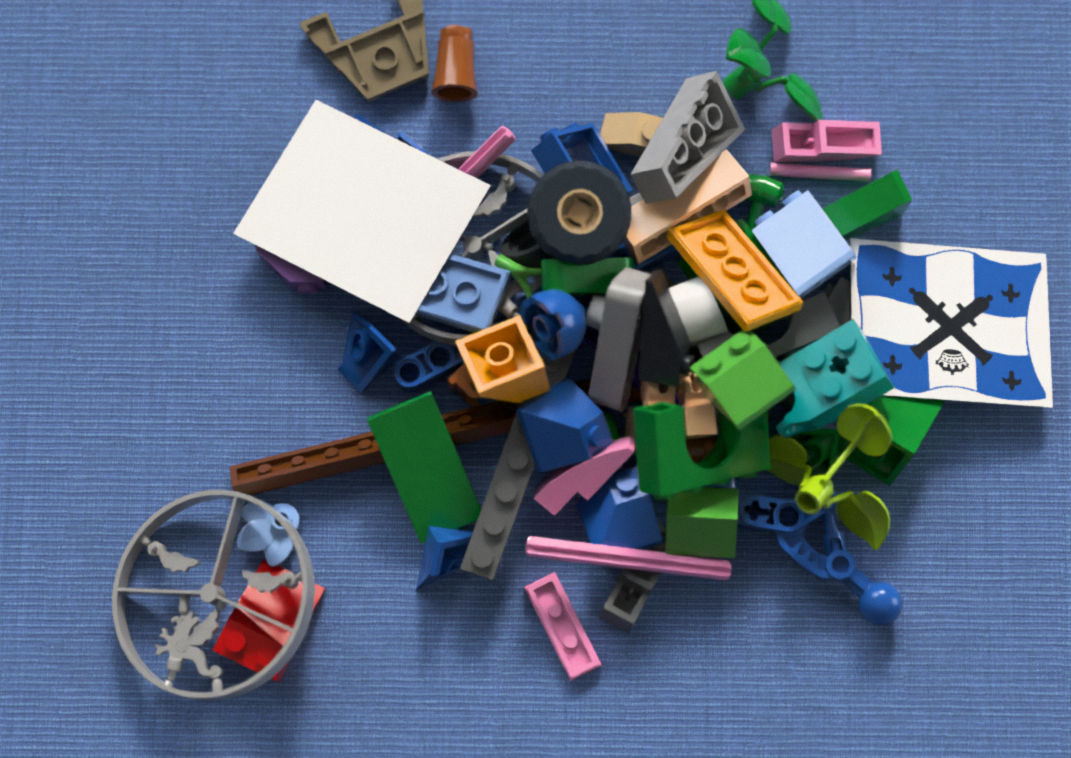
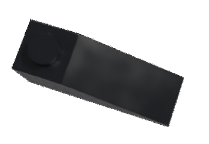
[638,270,695,387]

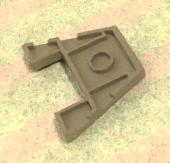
[299,0,429,103]

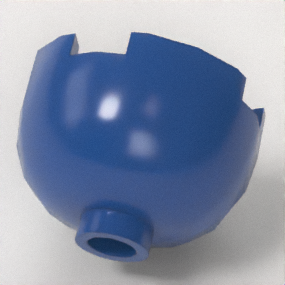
[520,289,586,361]

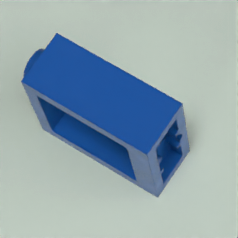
[531,123,633,194]

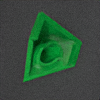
[790,429,840,481]

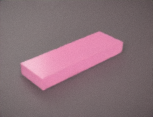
[524,572,601,681]

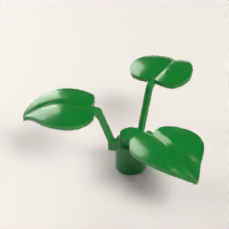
[723,0,823,122]

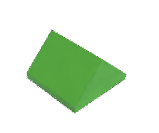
[665,487,738,559]

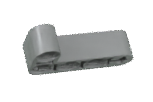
[588,267,651,412]

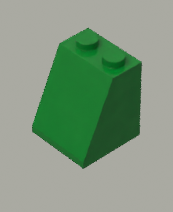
[837,395,945,486]

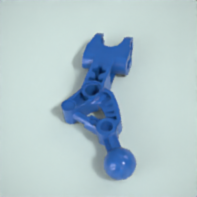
[665,477,903,626]

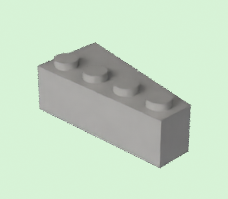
[631,71,745,204]

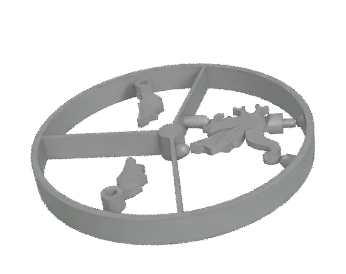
[399,151,543,346]
[112,490,315,701]

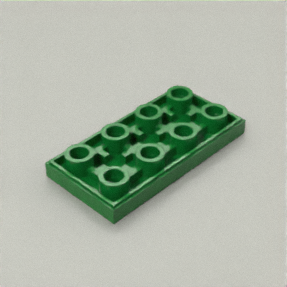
[367,391,481,544]

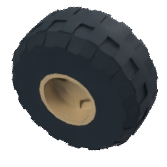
[527,161,632,265]

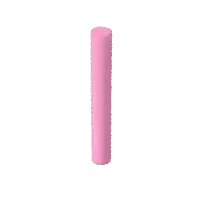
[769,163,871,182]

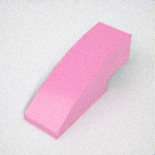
[771,120,882,162]
[534,436,635,516]

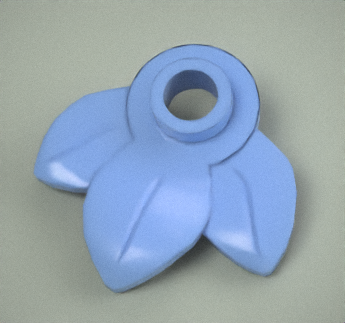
[237,501,300,567]

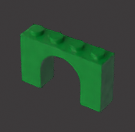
[633,402,771,500]

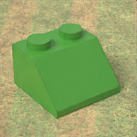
[690,330,796,430]

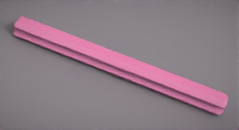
[525,536,731,580]

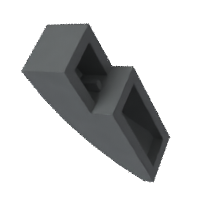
[599,523,666,633]

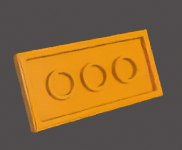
[667,209,803,332]

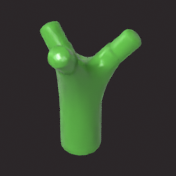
[495,254,542,299]

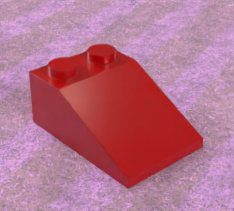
[213,559,326,683]

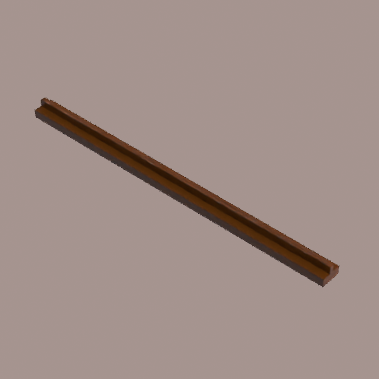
[229,337,759,496]

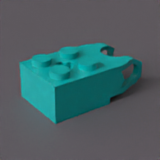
[776,319,895,438]

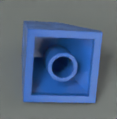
[516,378,613,472]
[577,467,663,550]

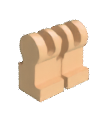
[640,376,717,439]

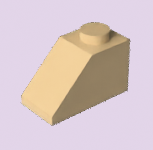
[600,112,663,157]

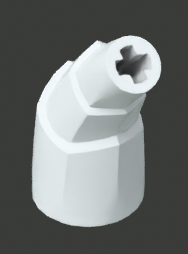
[586,276,728,350]

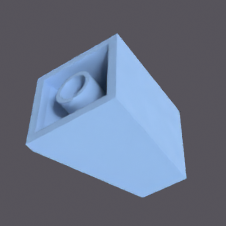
[752,190,856,299]

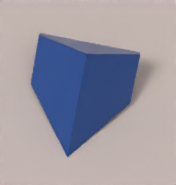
[337,311,399,393]
[415,526,473,591]

